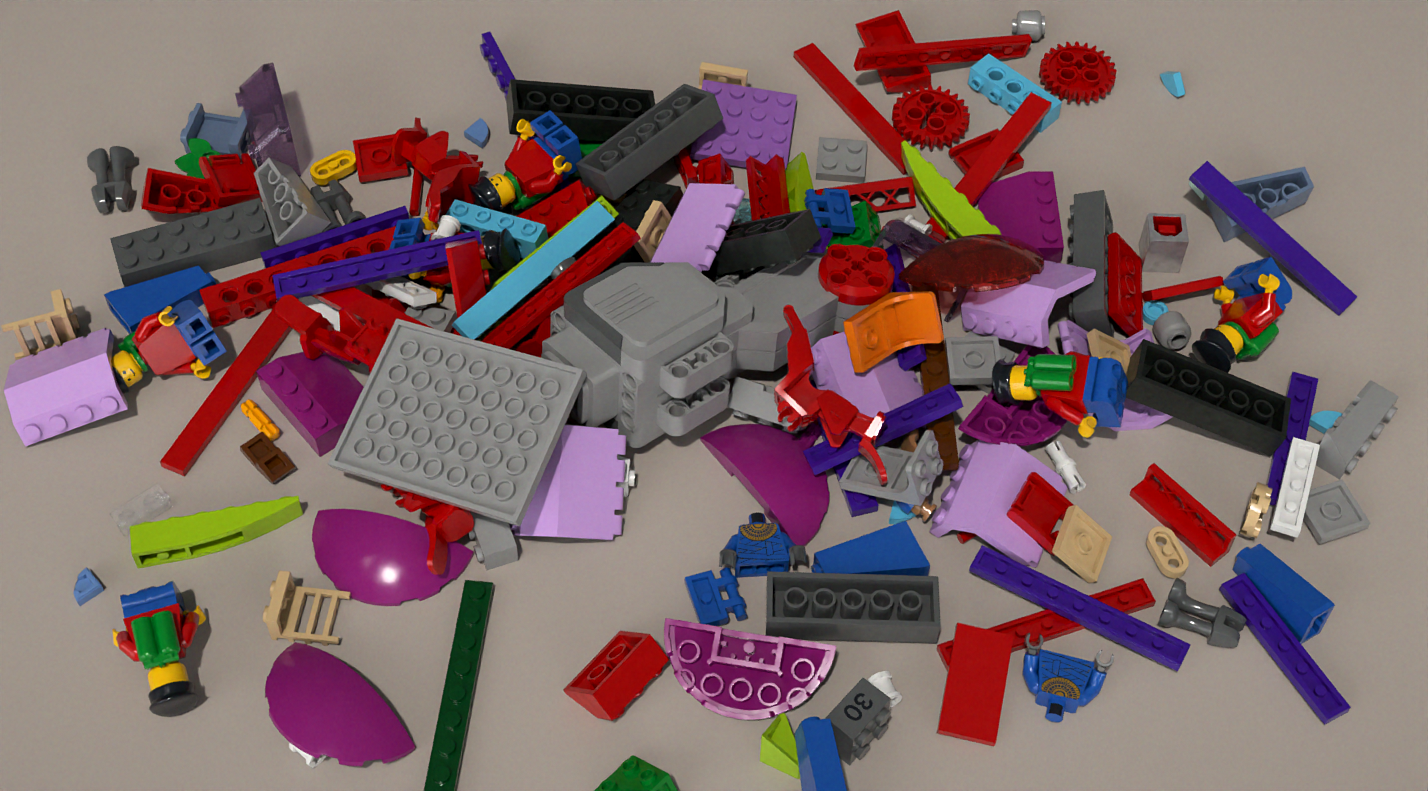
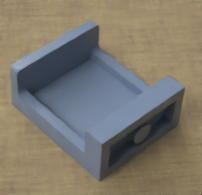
[180,103,257,162]

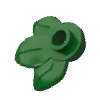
[175,138,221,179]

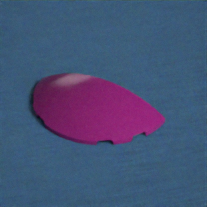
[958,345,1067,446]
[700,424,830,547]
[312,509,474,606]
[664,618,837,720]
[265,642,415,766]

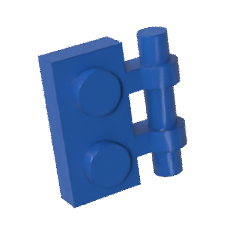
[804,188,855,234]
[685,568,747,626]

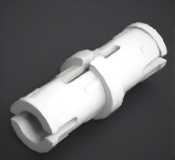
[1045,441,1086,494]

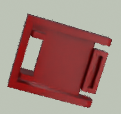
[948,128,1024,180]
[199,153,263,206]
[1006,472,1074,556]

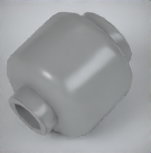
[1012,10,1045,41]
[1153,311,1191,349]

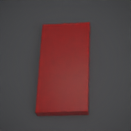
[1108,232,1143,337]
[936,622,1014,747]

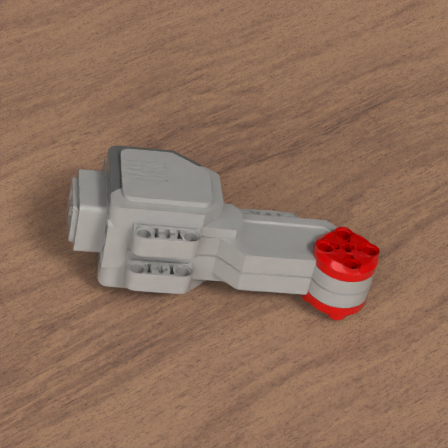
[541,244,895,448]

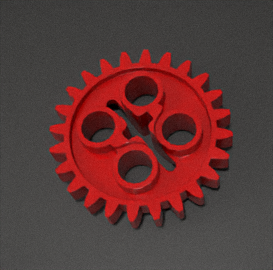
[1039,41,1117,104]
[892,85,970,150]

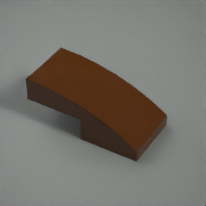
[240,432,295,484]

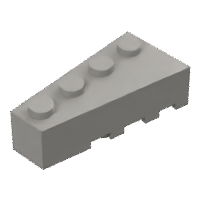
[254,157,331,246]

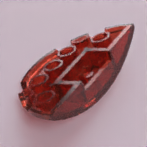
[899,234,1044,292]

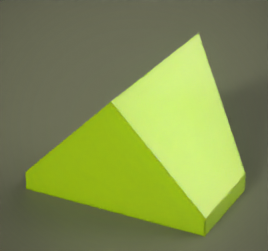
[760,713,800,779]

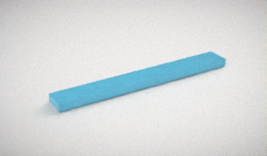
[452,201,615,340]

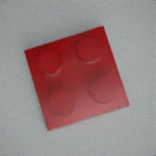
[353,134,408,183]

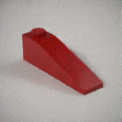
[141,168,235,214]

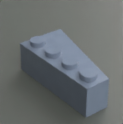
[1206,167,1314,243]

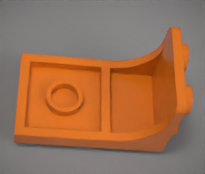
[843,291,944,373]

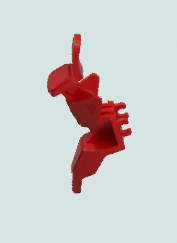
[391,117,484,224]
[274,295,391,373]
[774,305,888,485]
[381,484,474,575]

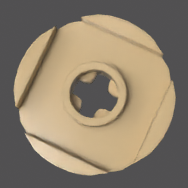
[1239,482,1273,538]

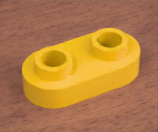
[310,150,357,185]

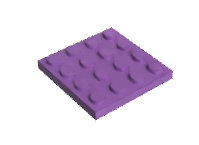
[690,79,797,170]

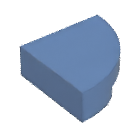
[464,118,488,148]
[73,567,104,606]

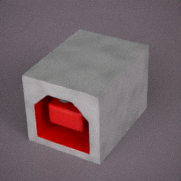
[1138,213,1189,273]

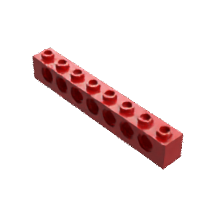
[199,226,396,328]

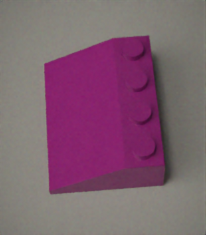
[977,171,1064,267]
[256,352,364,457]

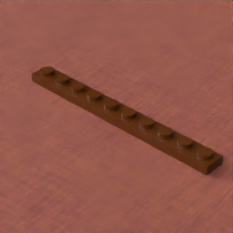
[909,266,959,470]

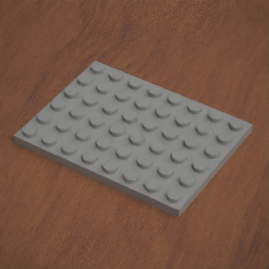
[328,318,587,526]

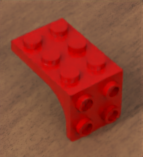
[516,180,598,239]

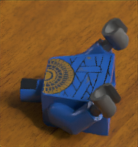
[719,512,807,578]
[1023,633,1114,722]

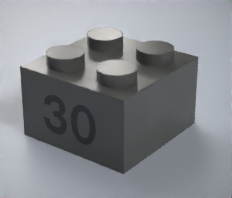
[825,678,891,766]

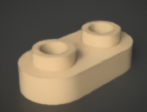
[1146,526,1189,578]

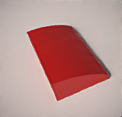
[855,10,932,92]

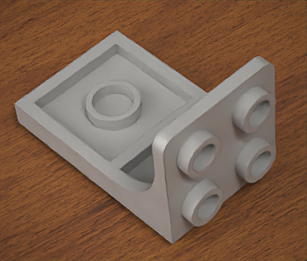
[839,430,943,506]

